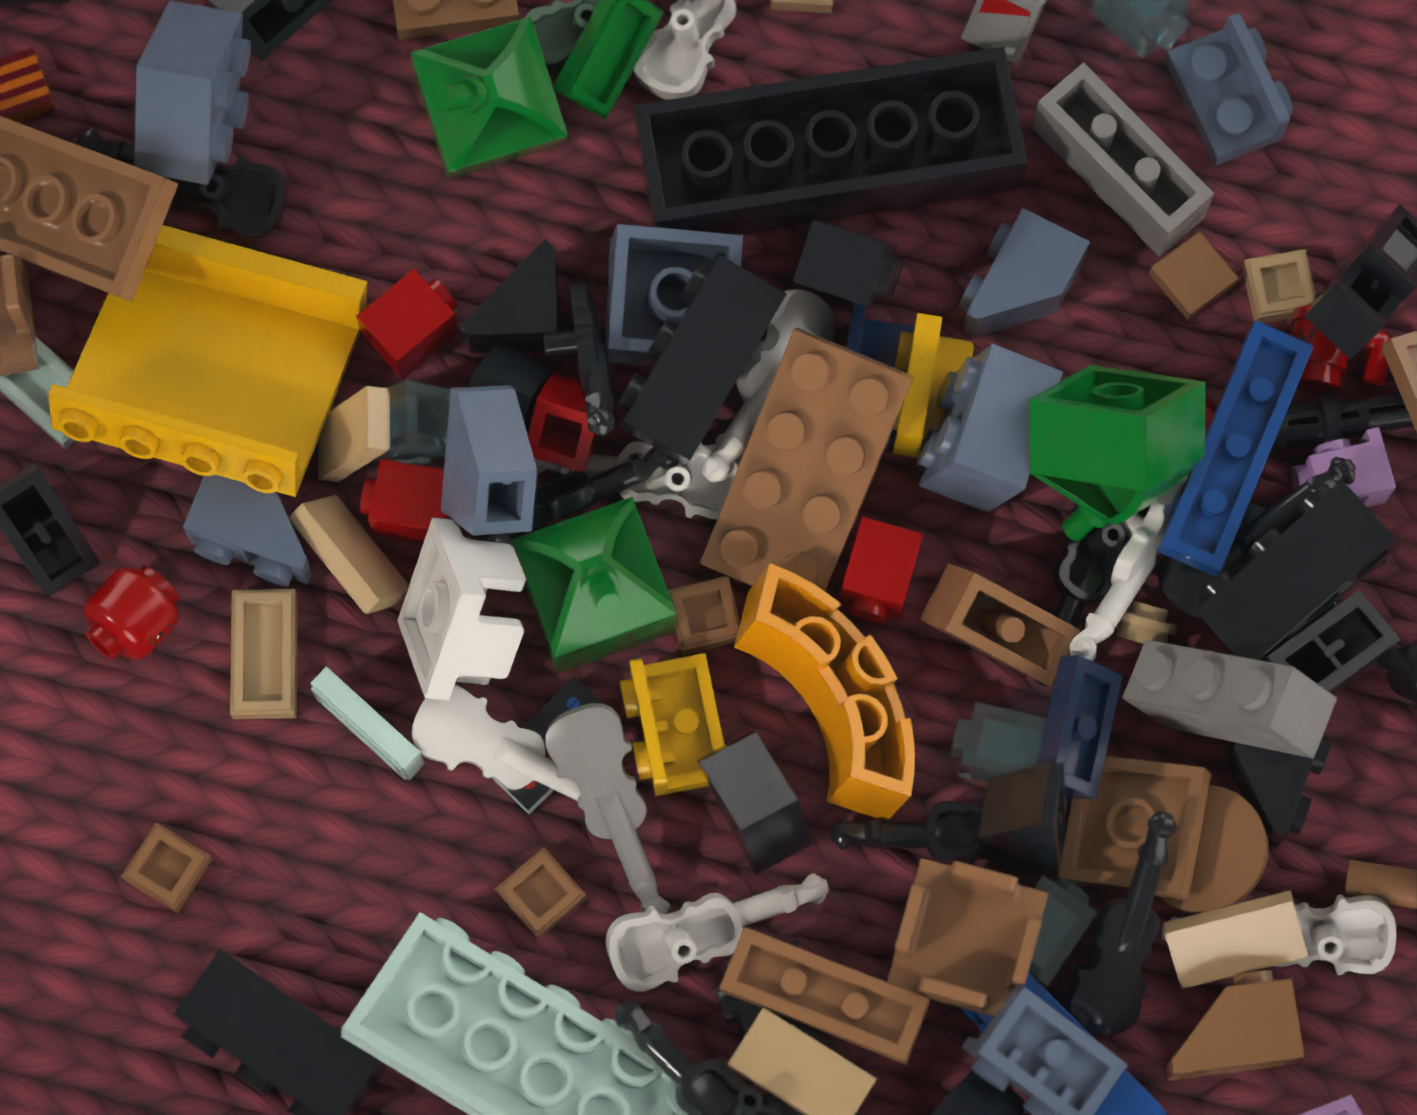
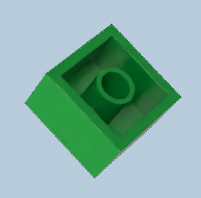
[410,16,568,180]
[1029,365,1206,541]
[512,497,677,674]

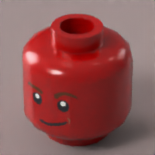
[84,565,180,660]

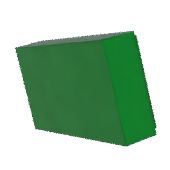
[553,0,664,120]

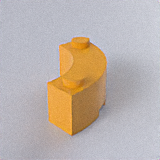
[734,563,915,821]

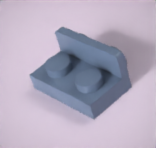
[1164,13,1293,166]
[961,985,1128,1115]

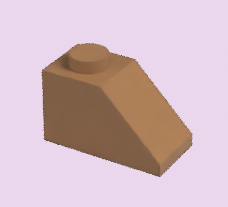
[919,563,1080,687]
[1164,971,1304,1081]

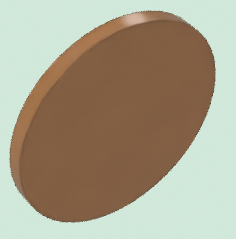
[1159,785,1268,914]

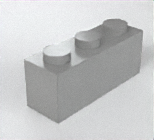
[1032,62,1214,257]
[1122,640,1337,758]

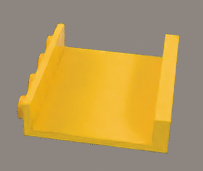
[48,225,367,497]

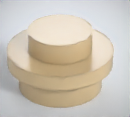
[1116,600,1178,644]

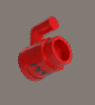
[1291,305,1391,394]

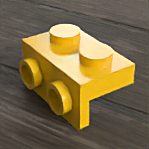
[893,313,974,458]
[620,653,724,796]

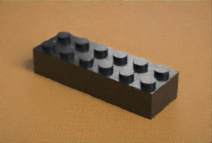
[635,47,1028,234]

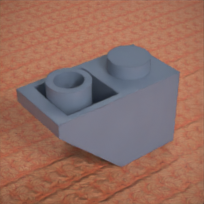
[958,208,1090,338]
[441,385,537,536]
[183,475,313,586]

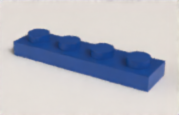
[1157,320,1314,577]

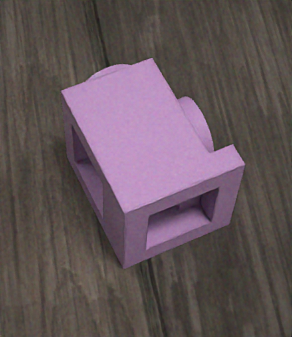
[1291,427,1396,507]

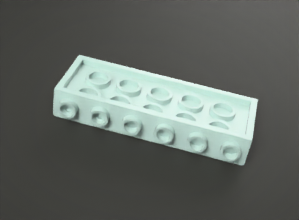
[341,912,688,1115]

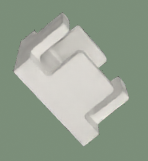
[397,517,526,700]

